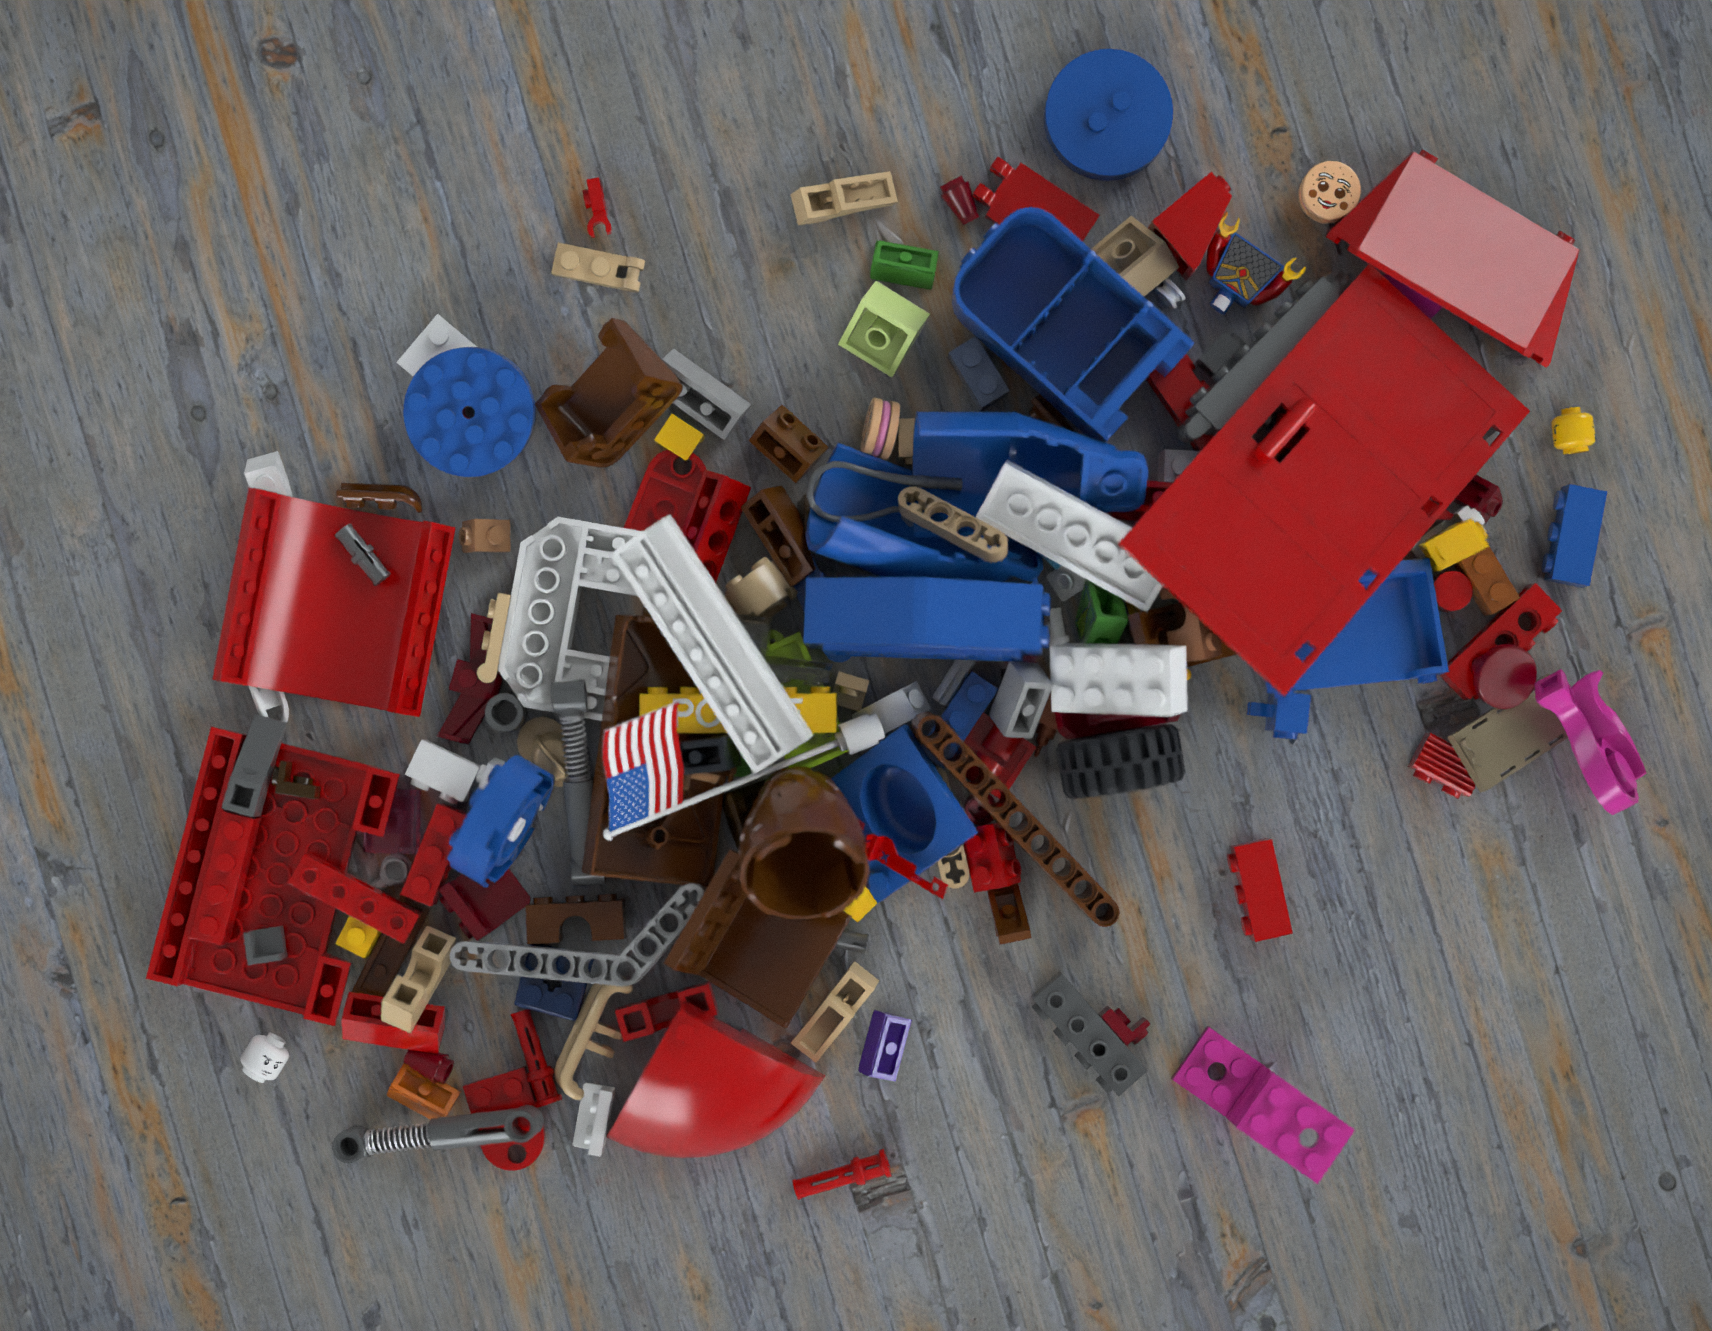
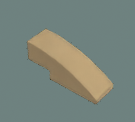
[791,961,879,1063]

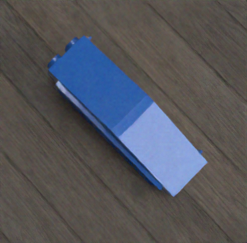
[803,572,1051,662]

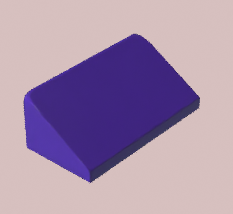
[858,1010,912,1082]

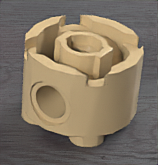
[724,557,798,630]

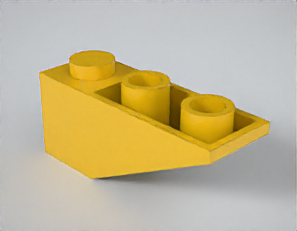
[1418,518,1489,572]

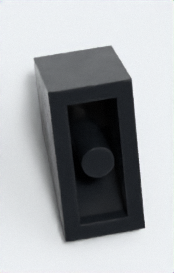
[679,734,742,775]

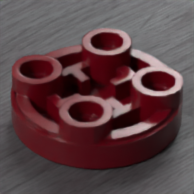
[1472,643,1537,709]

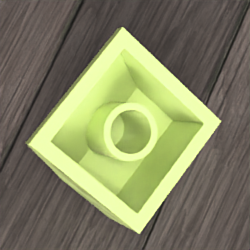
[838,281,930,377]

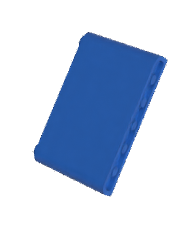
[1265,558,1449,699]

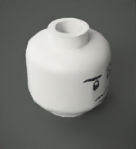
[240,1032,289,1083]

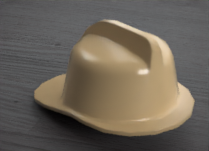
[517,717,568,787]

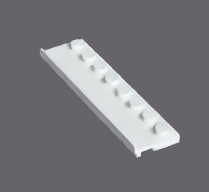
[611,515,814,774]

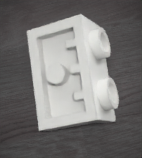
[573,1082,616,1157]

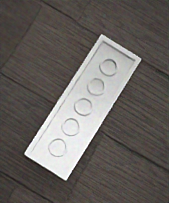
[976,460,1162,612]

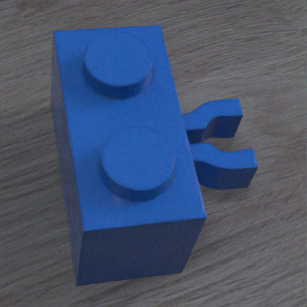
[1246,693,1311,739]

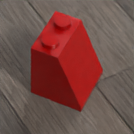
[1148,171,1232,281]

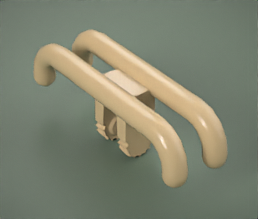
[554,976,633,1100]

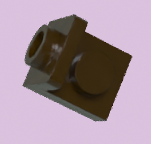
[272,761,321,799]

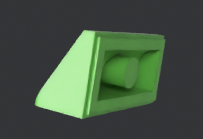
[870,240,939,290]

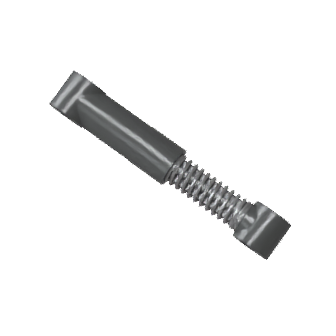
[551,680,607,887]
[332,1105,544,1163]

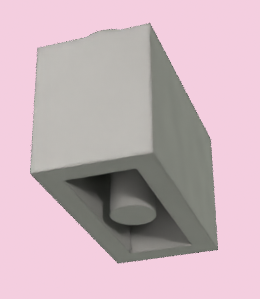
[989,661,1053,738]

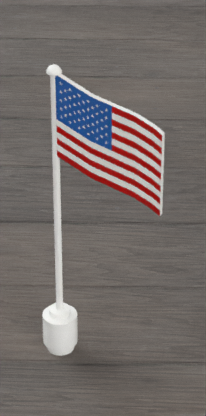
[602,701,885,841]

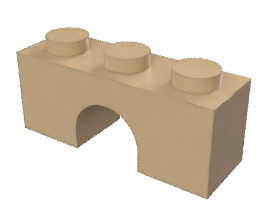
[381,926,456,1033]

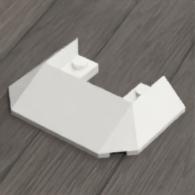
[498,517,643,721]

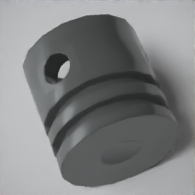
[485,693,528,732]

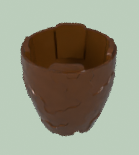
[738,766,869,919]

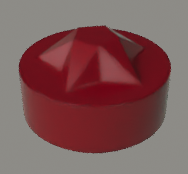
[964,794,996,825]

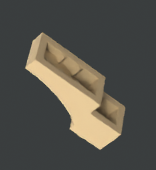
[791,171,898,225]

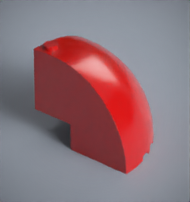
[607,1000,826,1158]

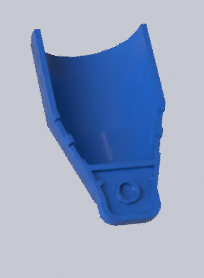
[912,412,1148,537]
[806,443,1043,582]

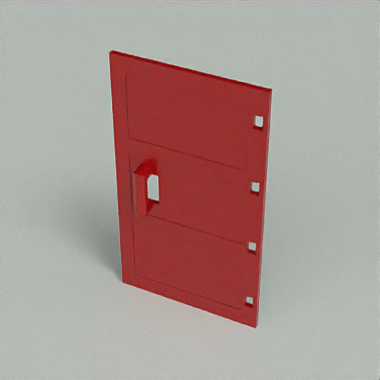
[1117,264,1530,696]

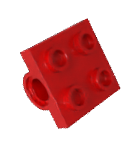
[954,712,1036,799]

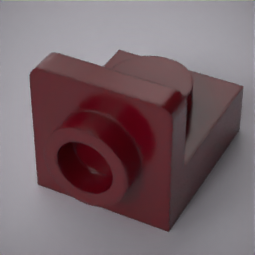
[1453,475,1503,524]
[1098,1006,1150,1045]

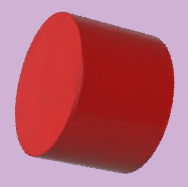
[1433,571,1473,612]

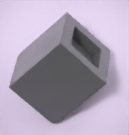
[243,925,288,965]

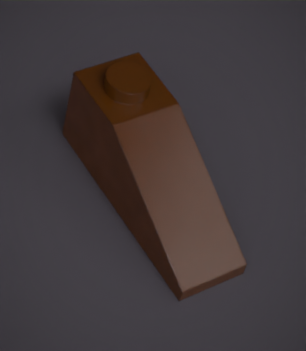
[740,485,816,587]

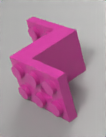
[1171,1026,1355,1184]

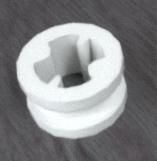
[1154,278,1186,310]

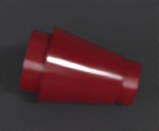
[940,175,980,225]
[404,1050,454,1084]

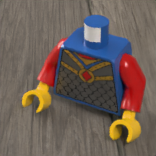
[1206,212,1306,315]

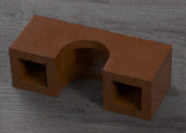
[525,893,627,944]

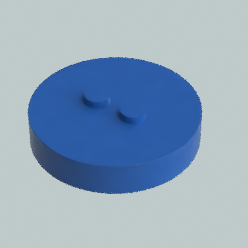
[1044,49,1173,181]

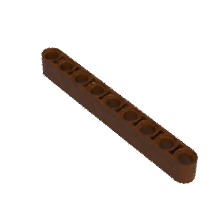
[911,711,1120,927]

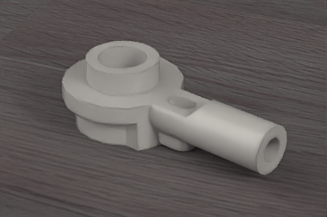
[370,853,412,891]

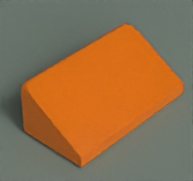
[387,1063,461,1119]

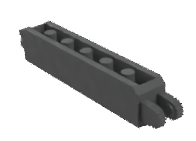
[1176,267,1352,444]

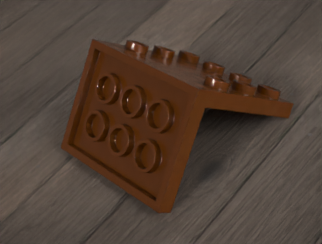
[663,849,852,1028]

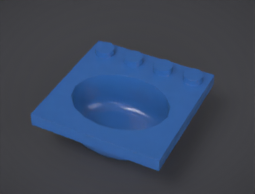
[831,724,978,903]

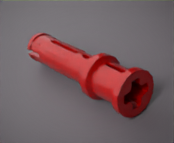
[510,1009,563,1108]
[792,1148,892,1200]

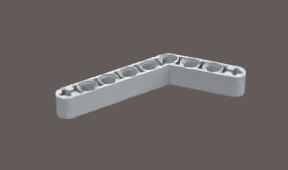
[450,883,706,986]

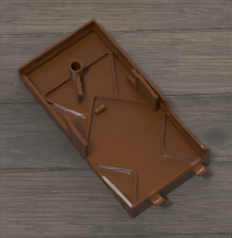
[582,605,749,888]

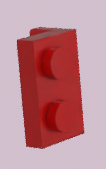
[963,822,1021,893]

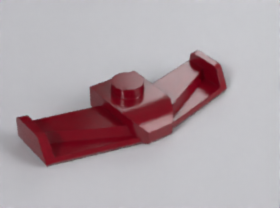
[437,613,503,745]

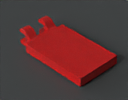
[973,156,1100,242]

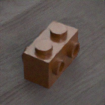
[748,405,829,484]

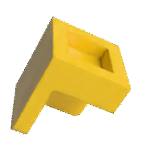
[654,413,705,460]

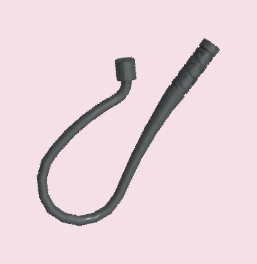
[806,461,962,527]

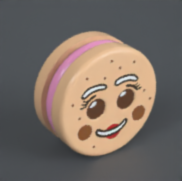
[1298,161,1361,224]
[860,397,900,460]

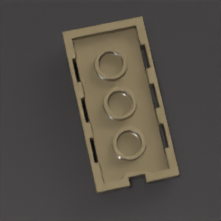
[1447,673,1568,793]

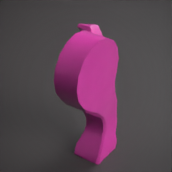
[1534,669,1647,815]

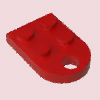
[623,449,707,531]
[462,1066,545,1171]

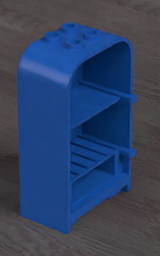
[951,207,1195,443]

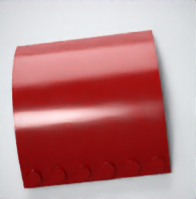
[212,487,456,717]

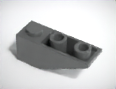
[222,714,287,817]

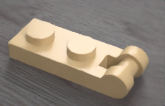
[551,242,645,293]
[477,593,511,683]

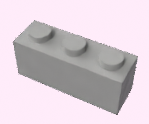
[661,349,752,440]

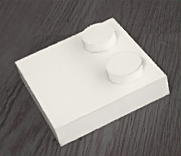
[397,314,477,377]

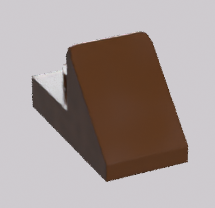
[987,883,1032,945]

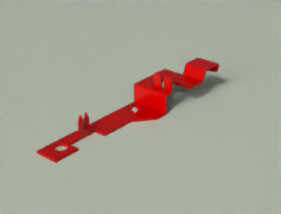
[858,819,948,899]

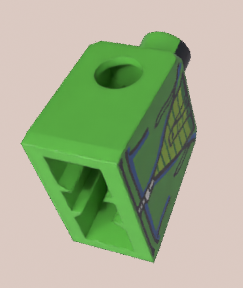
[1075,579,1128,644]

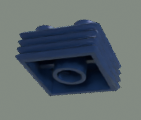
[514,944,594,1021]

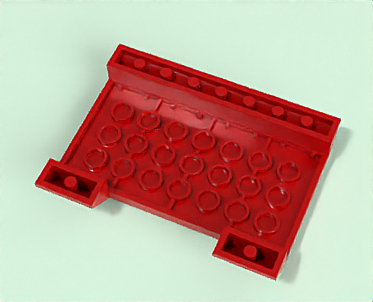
[146,727,400,1026]

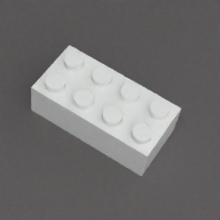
[1050,643,1187,716]

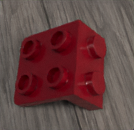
[438,868,531,941]

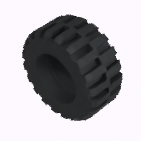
[1056,724,1185,799]

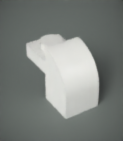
[851,681,931,734]

